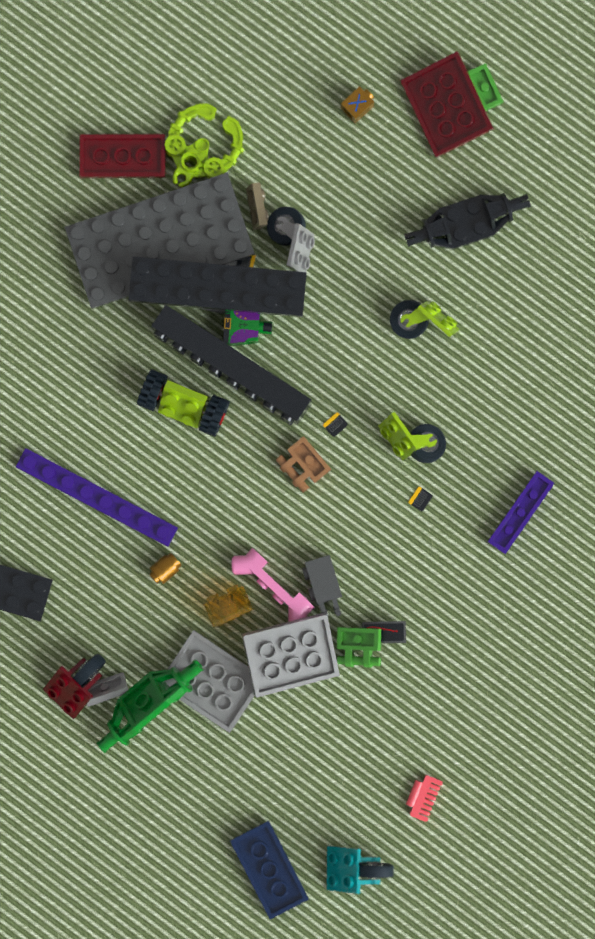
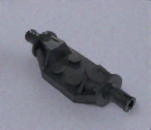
[404,193,531,250]

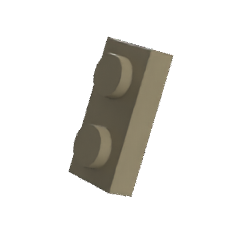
[246,183,269,230]

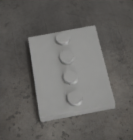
[242,612,340,698]
[164,630,255,733]

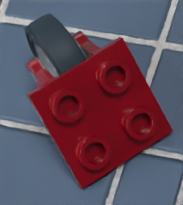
[43,654,106,720]

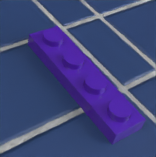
[487,471,555,554]

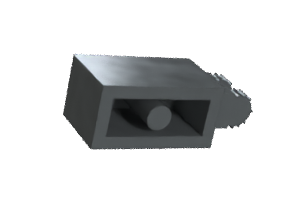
[302,555,342,616]

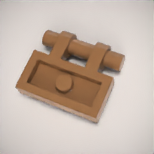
[276,436,331,493]

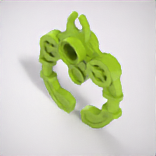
[165,103,244,188]

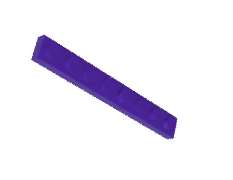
[16,448,178,547]

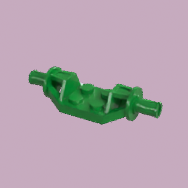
[96,659,204,753]

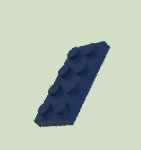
[230,820,309,920]

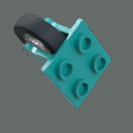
[327,846,394,894]

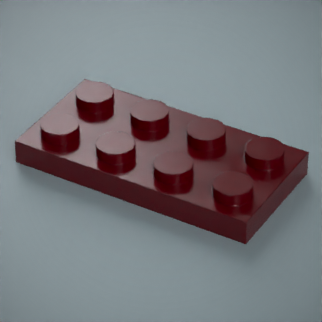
[79,134,166,178]

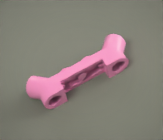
[232,548,315,622]

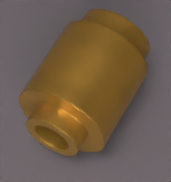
[149,553,182,584]

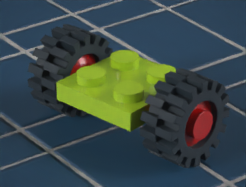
[137,369,230,437]

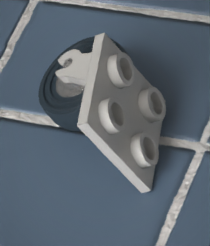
[267,207,315,272]

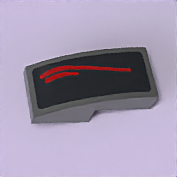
[362,621,406,643]

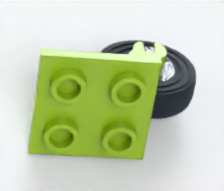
[390,300,459,339]
[378,411,446,463]

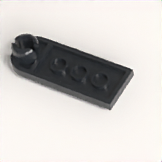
[0,565,53,622]

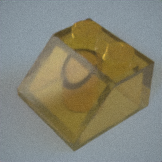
[203,584,254,628]

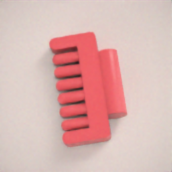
[406,775,443,822]

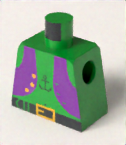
[223,310,272,346]

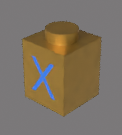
[341,86,374,123]

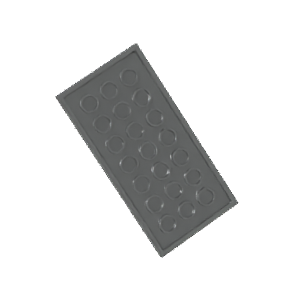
[65,172,255,309]

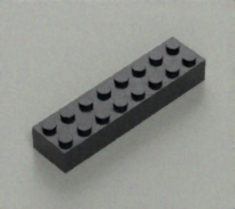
[129,257,307,318]
[151,305,312,425]

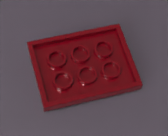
[400,51,494,158]

